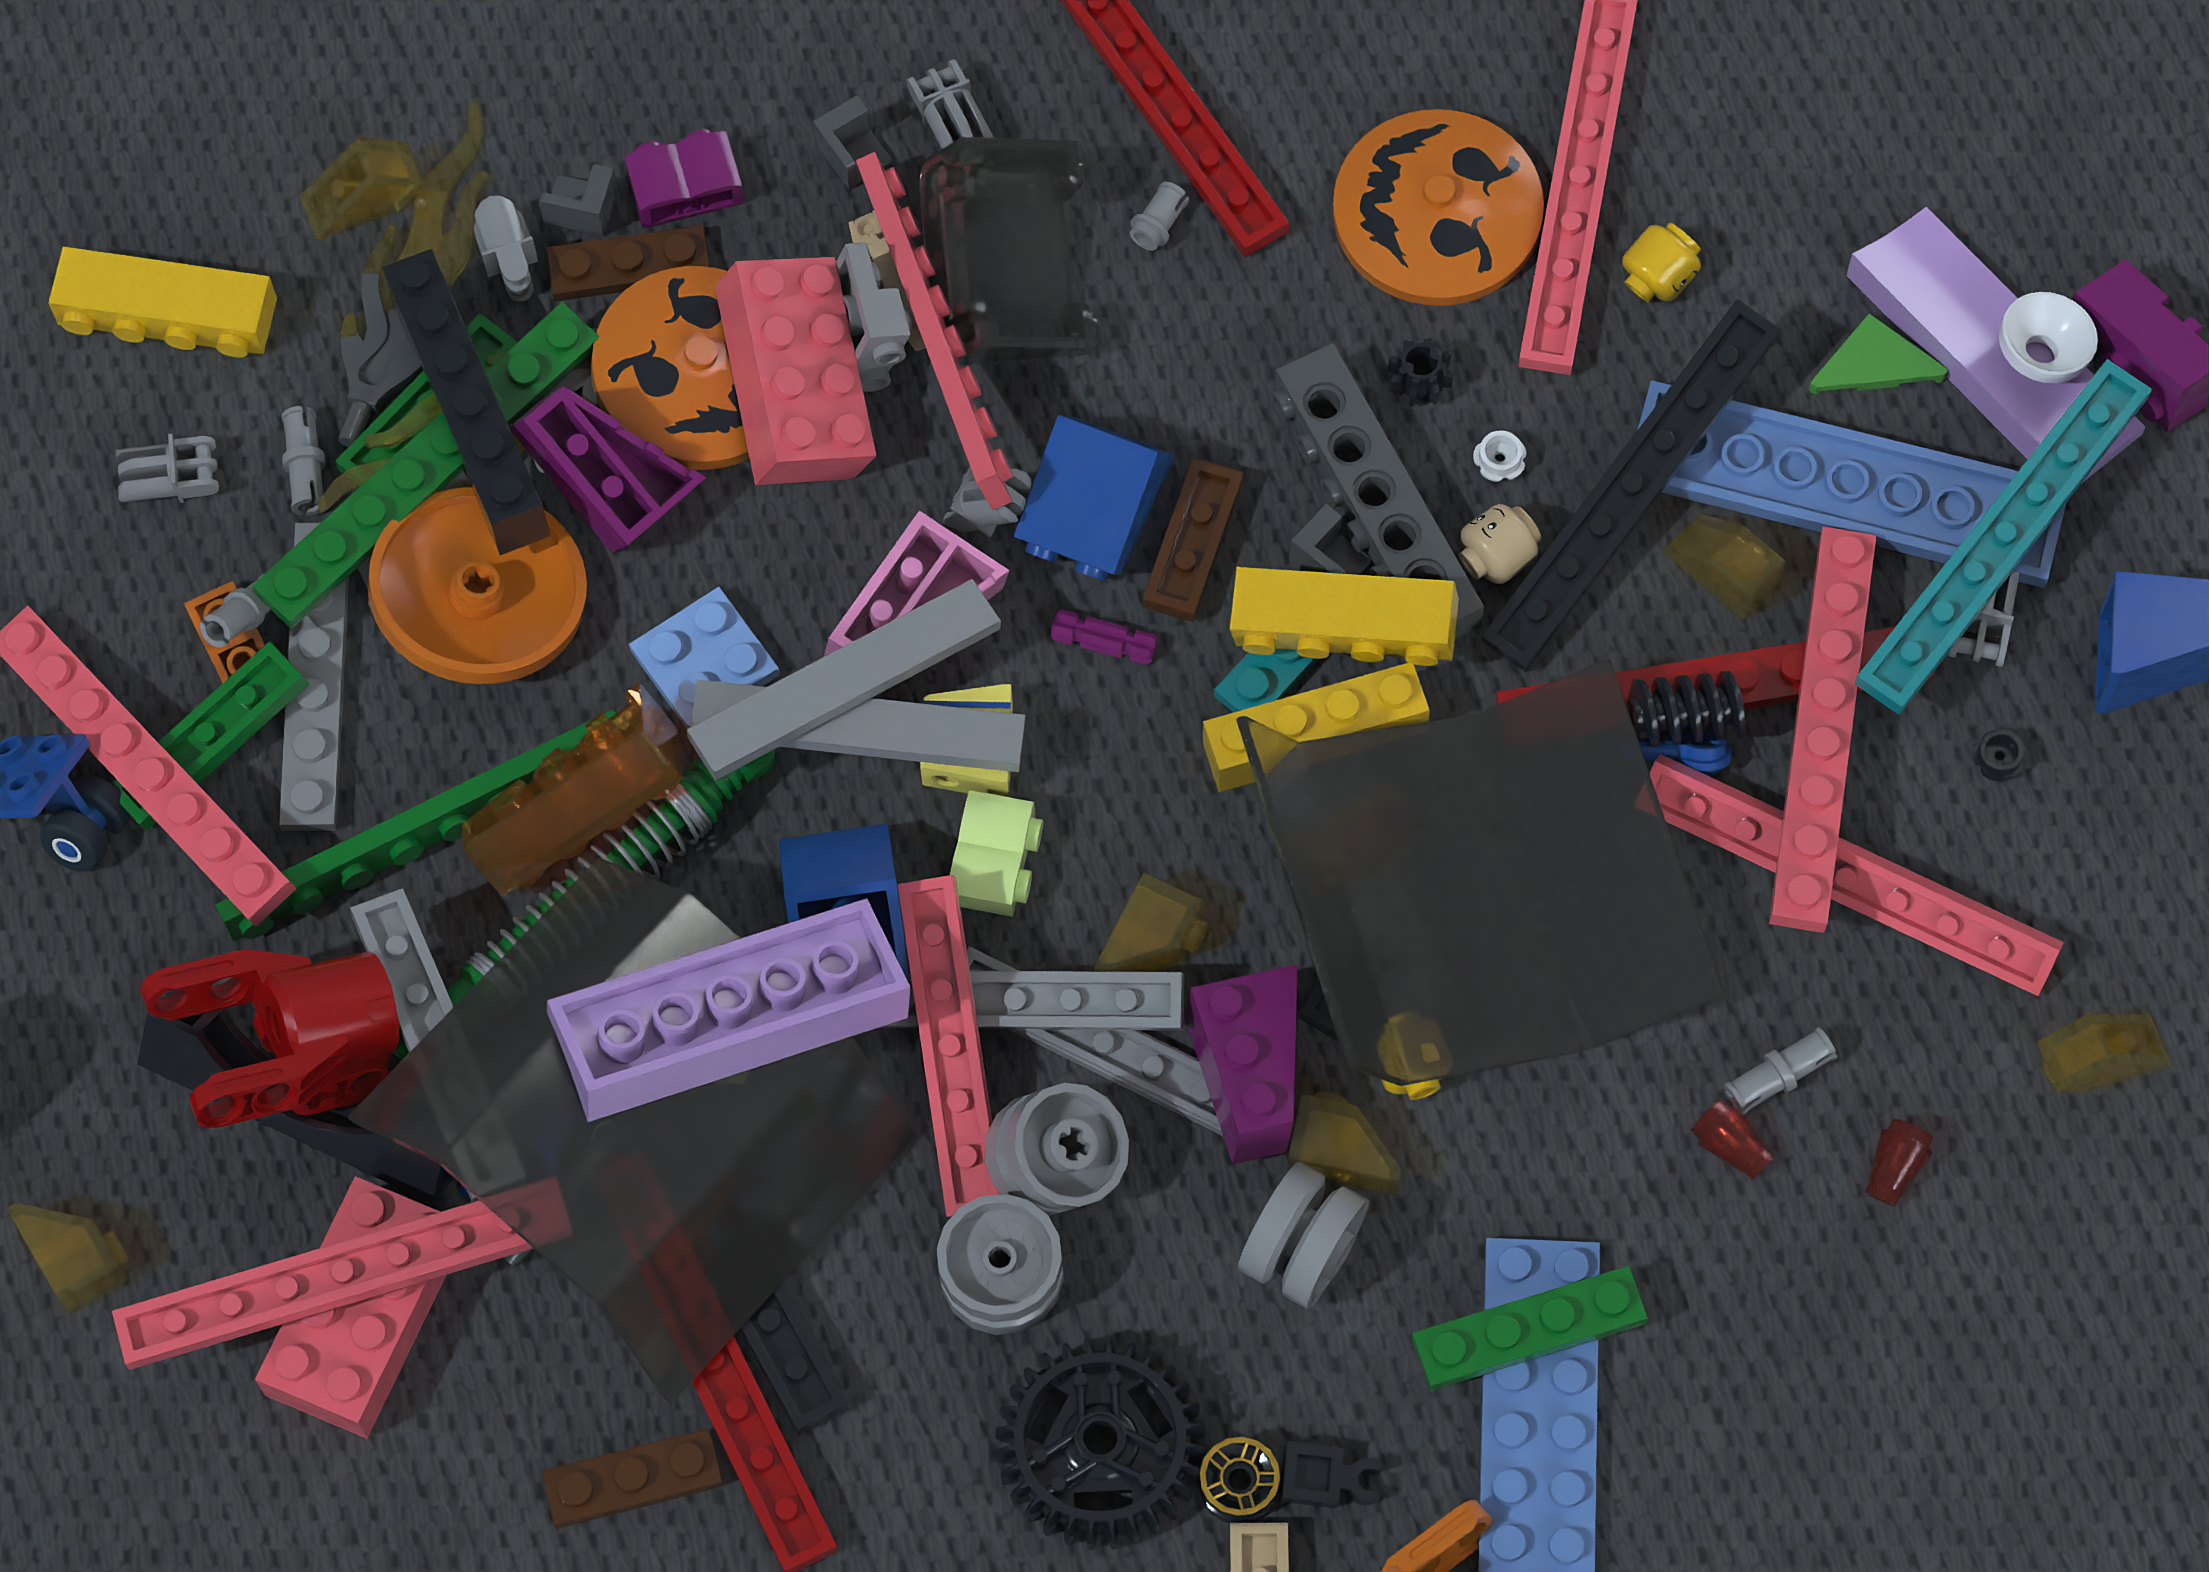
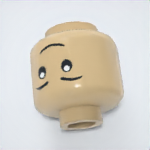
[1458,504,1541,584]

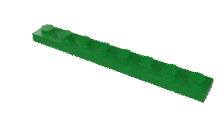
[252,302,599,629]
[215,709,629,942]

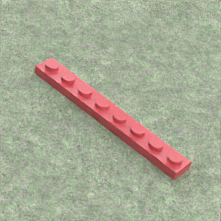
[1518,0,1638,376]
[856,152,1013,510]
[1769,526,1876,933]
[0,605,297,927]
[1635,754,2064,996]
[112,1178,573,1370]

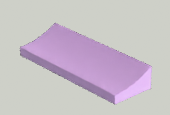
[1846,207,2145,484]
[547,898,910,1122]

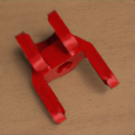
[139,949,399,1129]

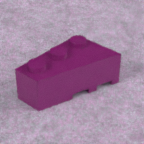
[509,386,707,553]
[1185,964,1297,1164]

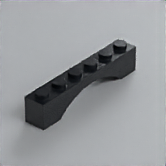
[382,249,550,555]
[137,990,458,1204]

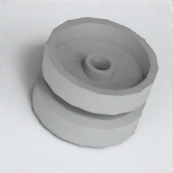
[985,1083,1129,1216]
[1238,1162,1369,1309]
[937,1194,1064,1335]

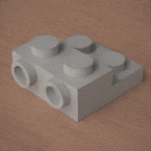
[836,242,913,392]

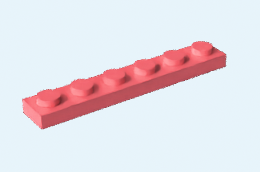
[897,875,1000,1217]

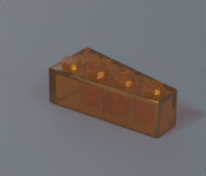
[462,682,683,897]

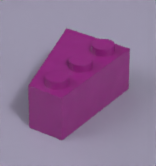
[2072,259,2209,433]

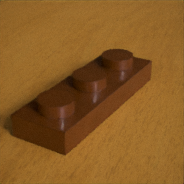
[546,225,709,302]
[1142,458,1244,622]
[542,1428,724,1530]

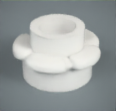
[1473,431,1526,482]

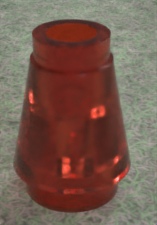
[1690,1097,1775,1180]
[1865,1118,1934,1207]

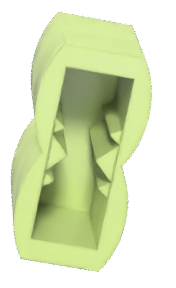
[950,790,1043,917]

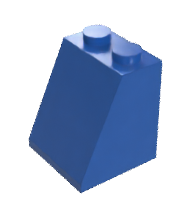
[1014,415,1175,581]
[2095,571,2209,713]
[779,823,911,979]

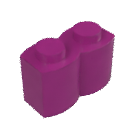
[624,129,744,228]

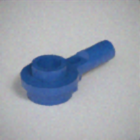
[1621,730,1732,776]

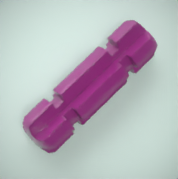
[1051,610,1157,665]

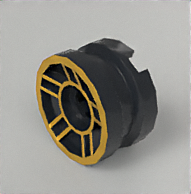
[1200,1437,1280,1523]

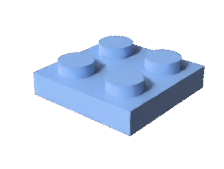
[629,587,780,729]

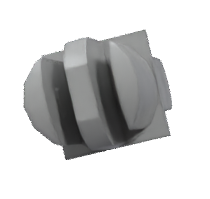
[906,59,994,162]
[474,196,538,303]
[115,434,219,503]
[943,467,1032,537]
[1948,571,2020,667]

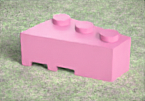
[824,510,1010,657]

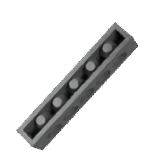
[1271,343,1484,639]

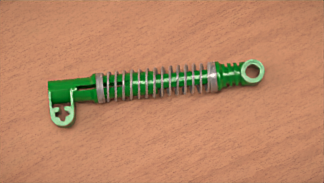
[394,749,776,1096]

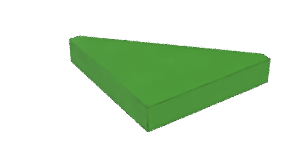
[1808,314,1949,395]

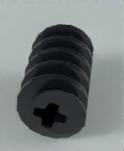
[1626,671,1746,749]

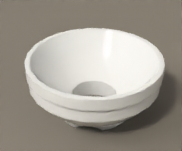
[1999,292,2098,383]

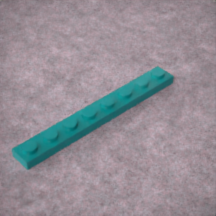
[1855,359,2152,715]

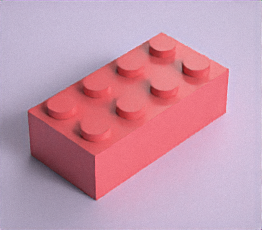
[715,257,876,485]
[255,1176,446,1439]

